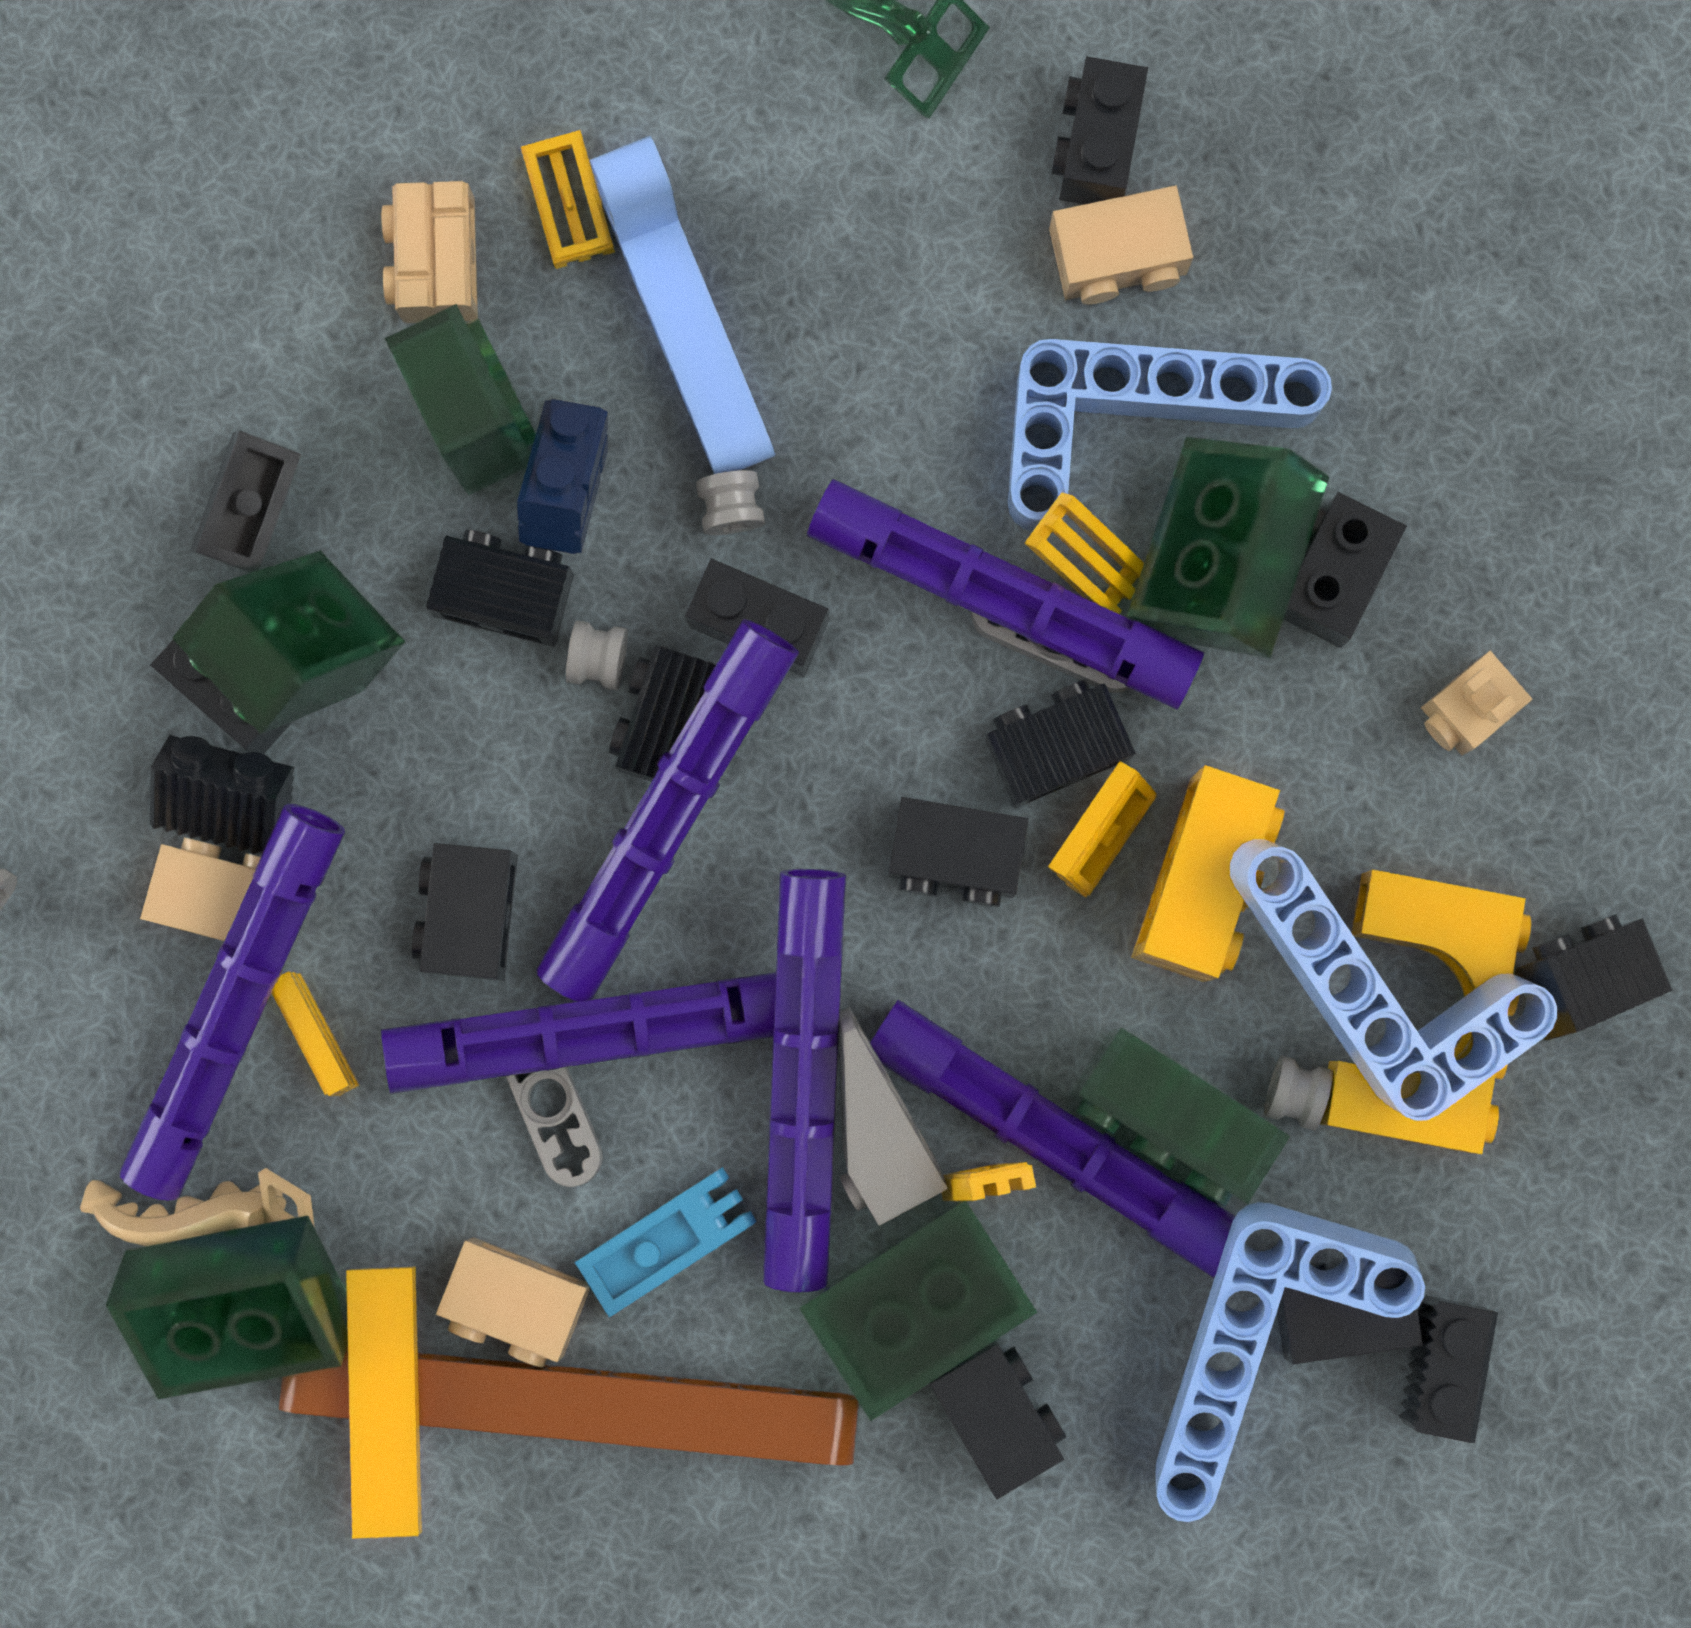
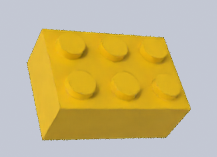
[1131,765,1285,982]

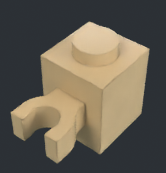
[1421,651,1533,755]

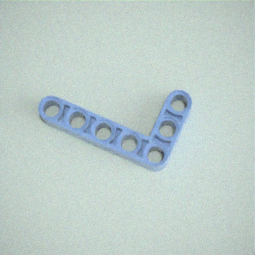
[589,136,775,474]
[1008,339,1332,531]
[1230,839,1557,1121]
[1155,1202,1425,1522]

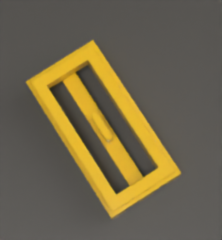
[521,130,615,269]
[1025,492,1151,614]
[1048,761,1157,898]
[272,971,359,1096]
[941,1162,1036,1201]

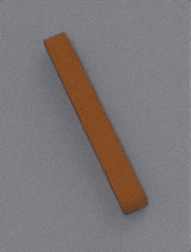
[279,1342,860,1465]

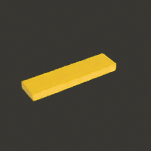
[346,1266,422,1539]

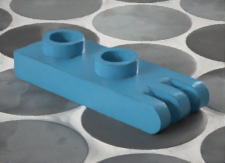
[575,1167,757,1317]

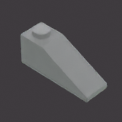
[839,1007,948,1226]

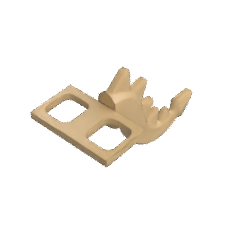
[80,1168,322,1288]

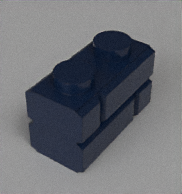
[517,399,608,554]

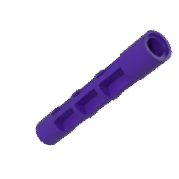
[807,479,1205,710]
[536,619,799,1002]
[120,804,345,1201]
[763,869,846,1293]
[381,972,776,1094]
[870,999,1236,1278]

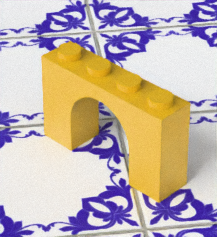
[1320,869,1531,1155]

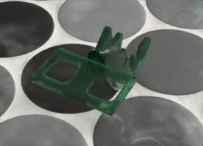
[826,0,990,118]

